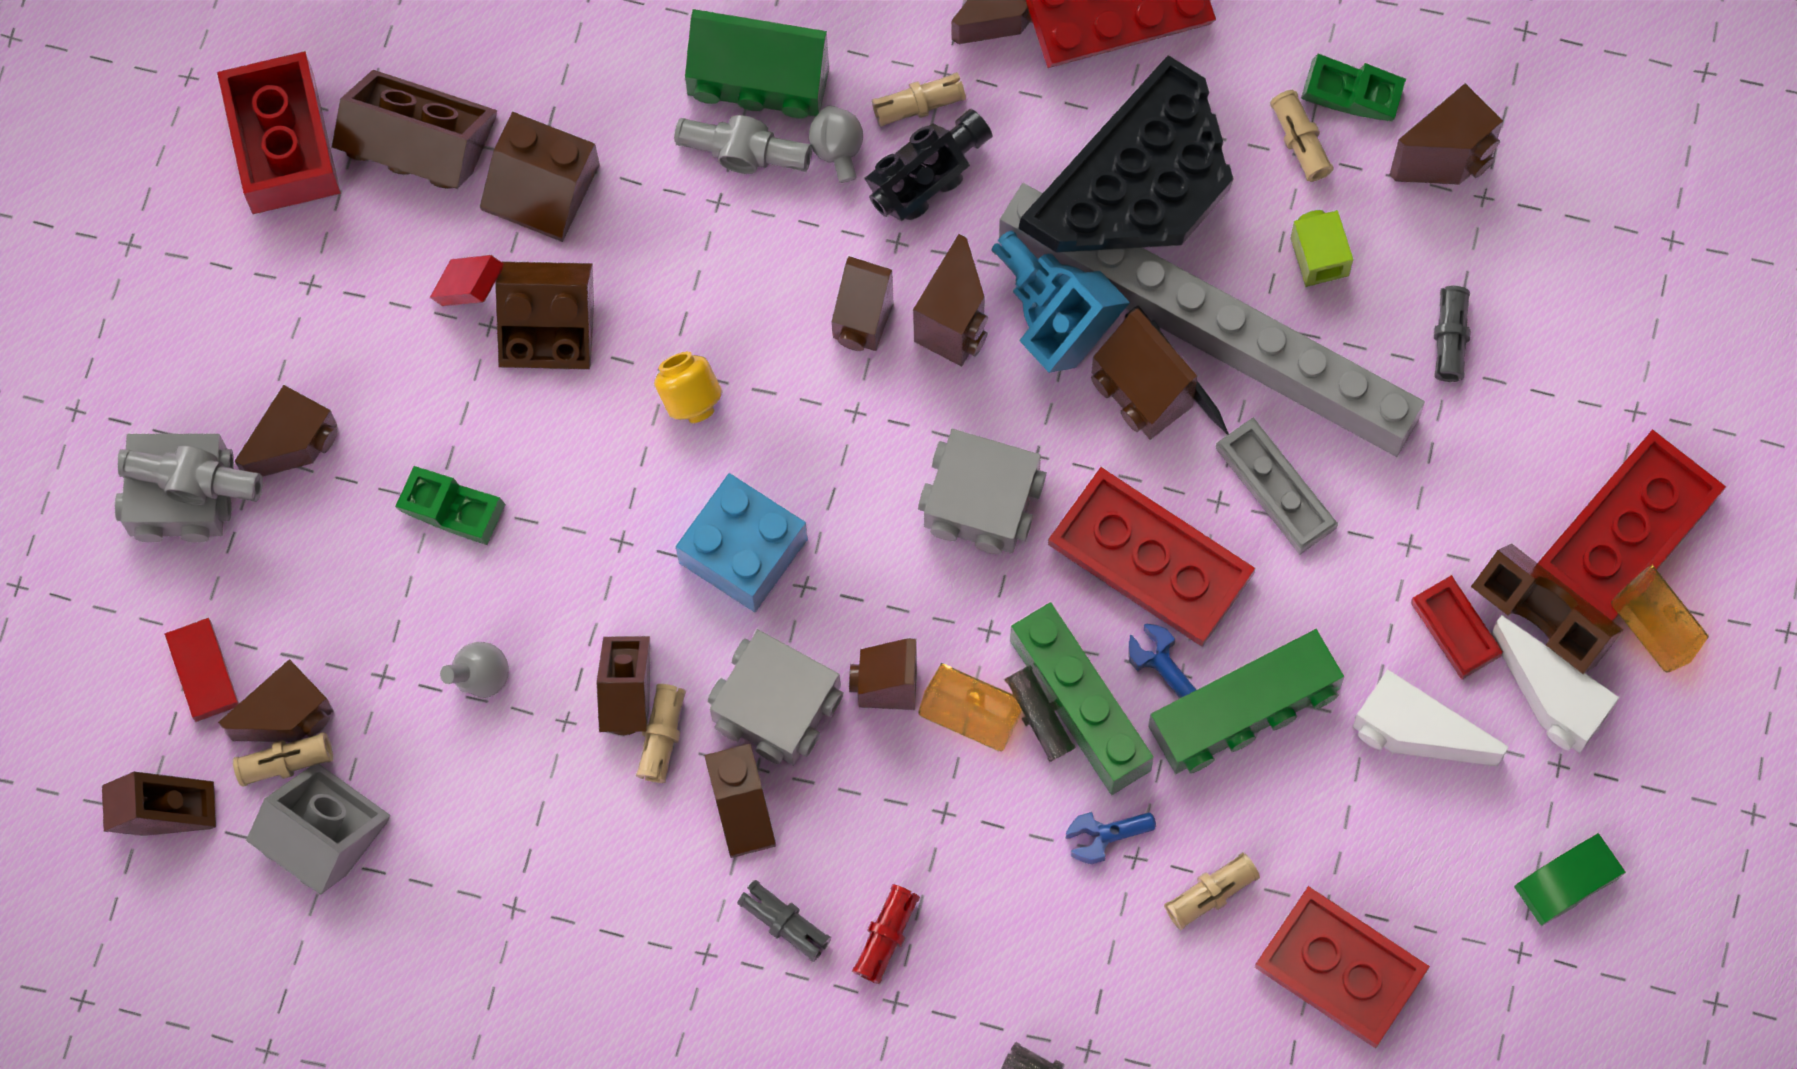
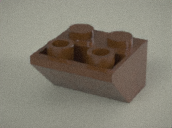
[495,261,594,369]

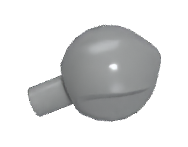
[809,106,863,183]
[440,642,509,698]

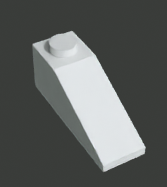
[1491,615,1619,753]
[1353,669,1508,766]

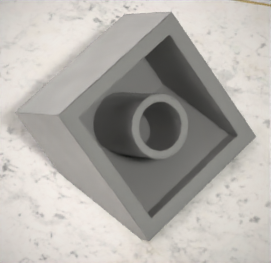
[246,764,391,895]

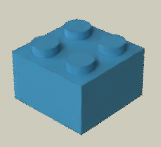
[675,473,808,613]

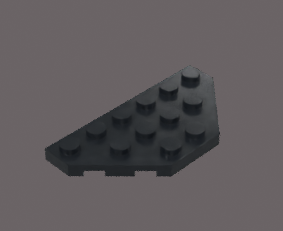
[1018,55,1233,253]

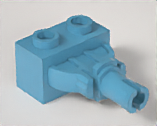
[991,230,1130,373]

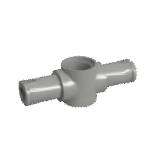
[674,115,812,174]
[119,446,263,505]

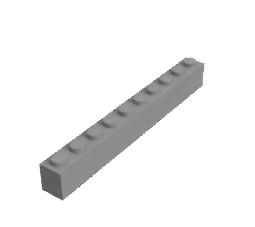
[999,183,1425,457]

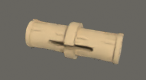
[872,72,966,127]
[1270,90,1334,182]
[636,684,686,783]
[233,732,333,787]
[1164,852,1260,930]

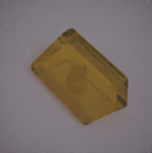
[1611,565,1709,672]
[918,663,1027,751]

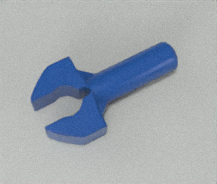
[1128,624,1196,698]
[1065,812,1156,864]

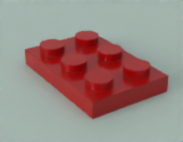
[1254,886,1430,1049]

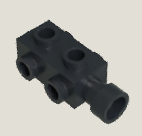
[864,109,993,221]

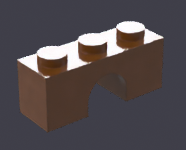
[1471,543,1623,674]

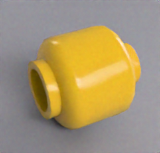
[654,351,722,423]

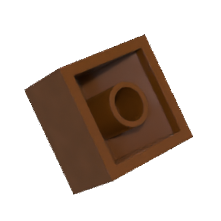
[1389,83,1503,185]
[480,111,600,242]
[913,234,988,367]
[1091,308,1198,440]

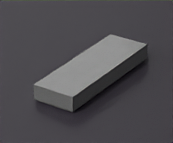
[1216,417,1338,554]

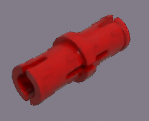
[852,884,920,984]

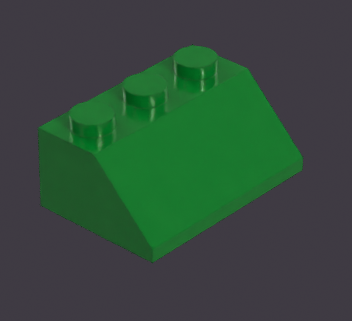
[685,9,829,119]

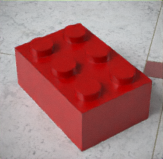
[217,51,341,214]

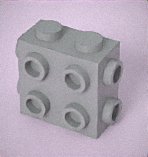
[918,429,1047,554]
[115,434,234,542]
[708,629,844,766]

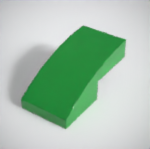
[1301,53,1406,121]
[395,466,506,545]
[1514,833,1626,926]

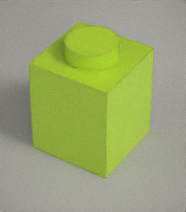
[1290,210,1354,287]

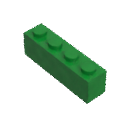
[1010,602,1154,796]
[1148,628,1344,775]

